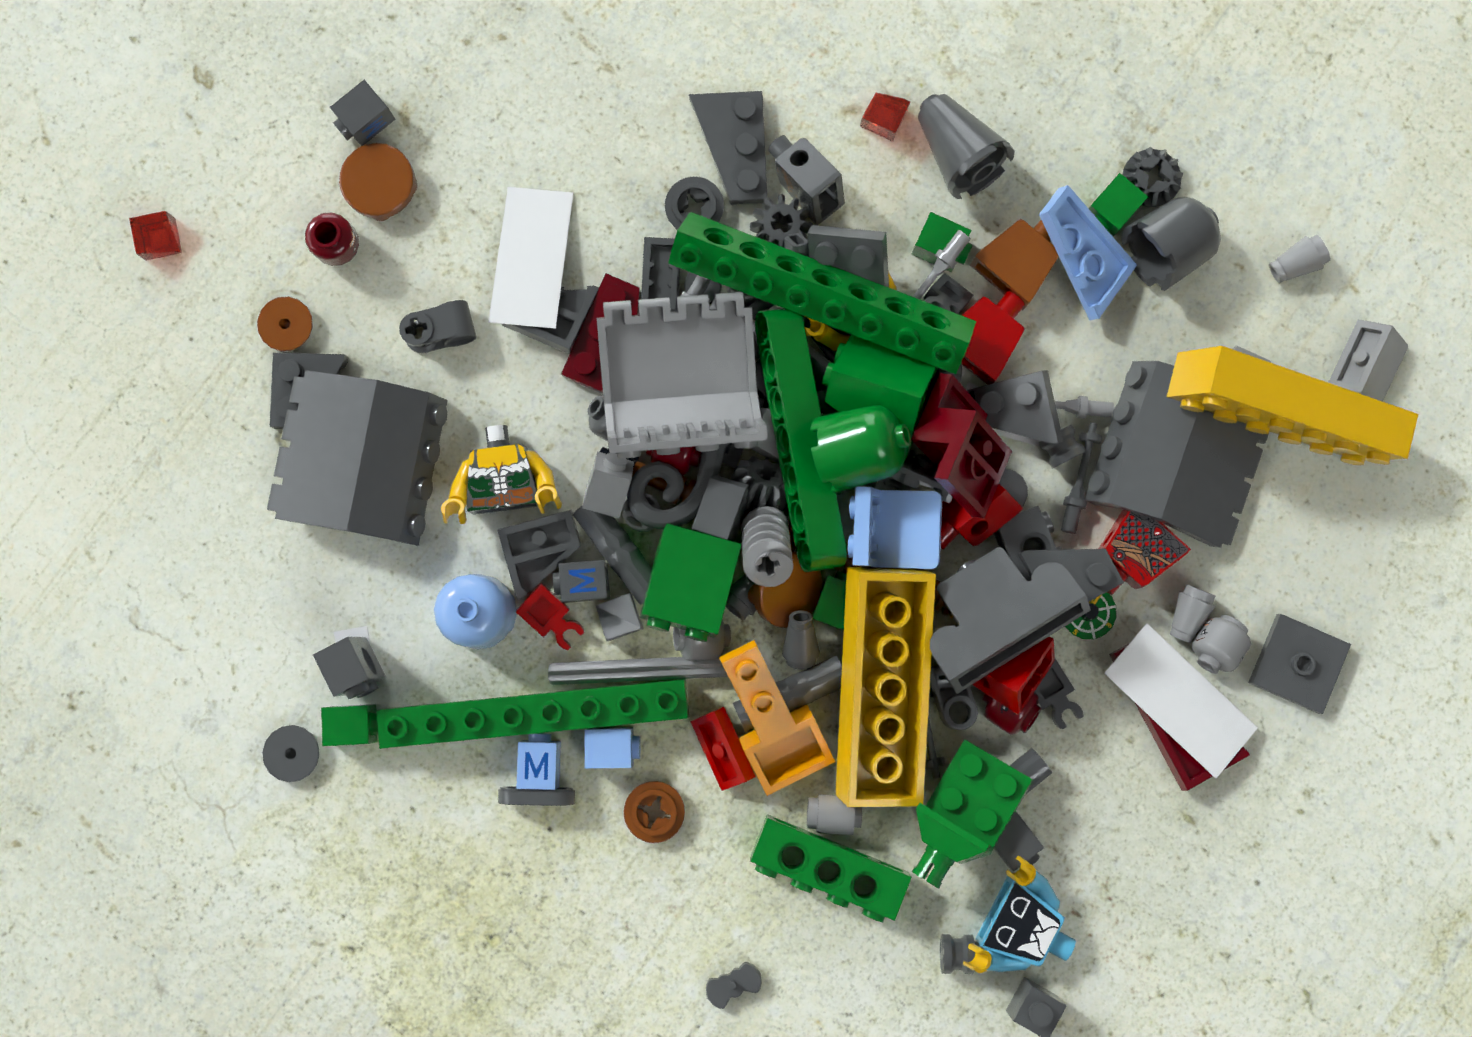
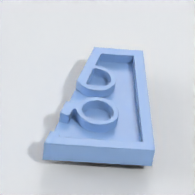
[1039,185,1137,321]

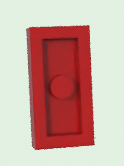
[690,707,756,791]

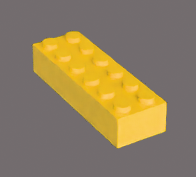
[1167,346,1419,466]
[835,567,936,807]

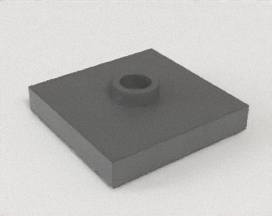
[1248,614,1351,714]

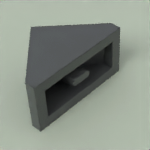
[692,474,749,550]

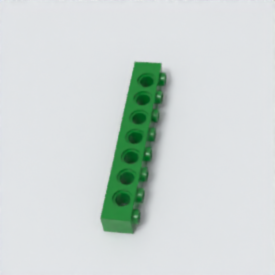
[668,212,976,374]
[376,679,690,749]

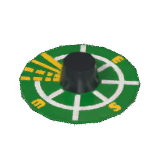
[1065,592,1117,640]

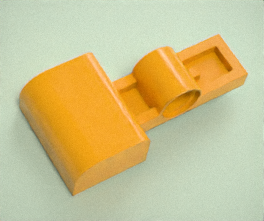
[719,640,835,796]

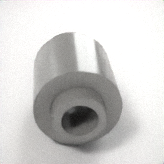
[807,794,862,835]

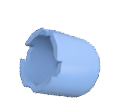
[434,574,517,650]

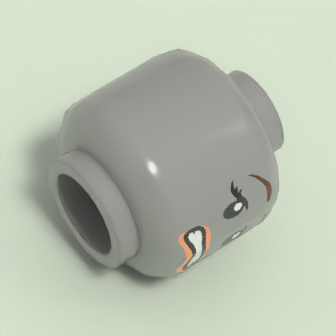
[1192,615,1251,674]

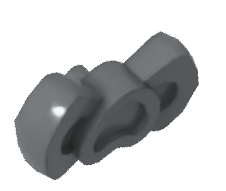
[706,962,762,1009]

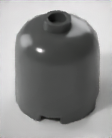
[1121,197,1221,291]

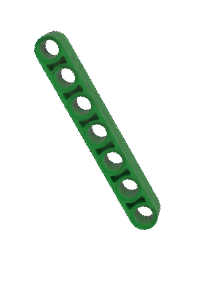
[755,309,847,572]

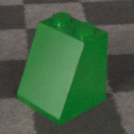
[823,334,938,459]
[640,523,742,642]

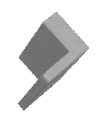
[1328,319,1408,402]

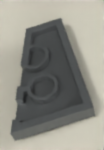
[689,91,767,205]

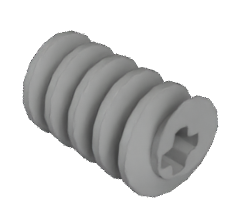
[741,506,793,587]

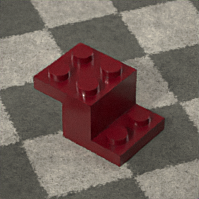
[911,373,1012,518]

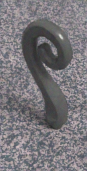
[627,443,729,529]

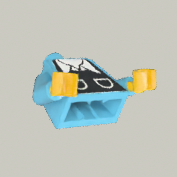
[963,856,1076,973]

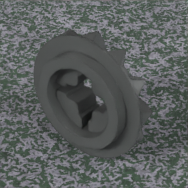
[1122,147,1183,207]
[665,177,724,230]

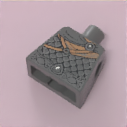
[768,135,845,225]

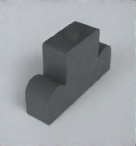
[930,547,1091,694]

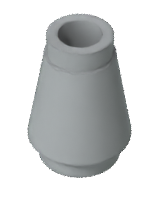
[1269,235,1331,283]
[1170,584,1216,643]

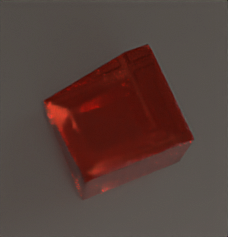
[860,92,911,142]
[129,211,182,261]

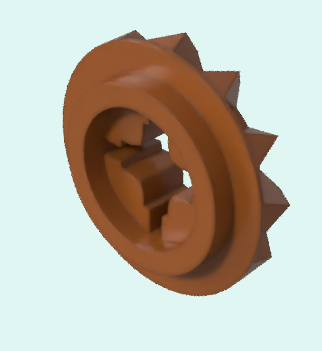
[624,781,685,843]

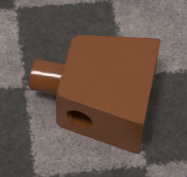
[970,219,1059,311]

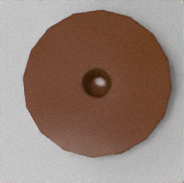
[257,296,313,351]

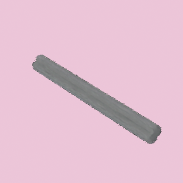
[548,655,728,685]

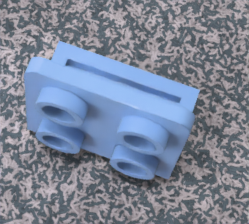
[848,487,942,569]

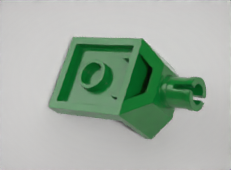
[912,739,1033,889]

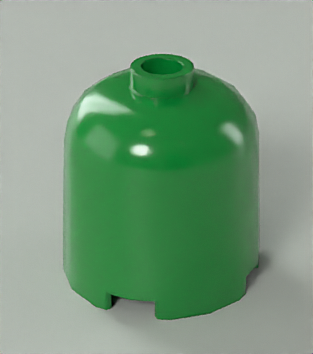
[811,405,911,493]

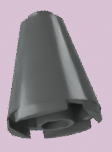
[918,94,1015,199]

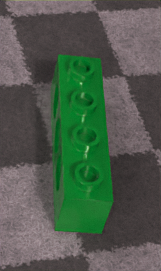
[750,814,912,923]

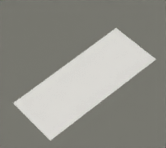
[488,187,573,329]
[1104,623,1258,778]

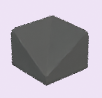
[596,593,644,642]

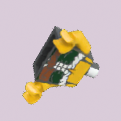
[441,425,562,524]

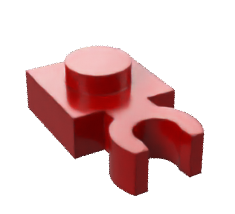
[516,583,584,650]

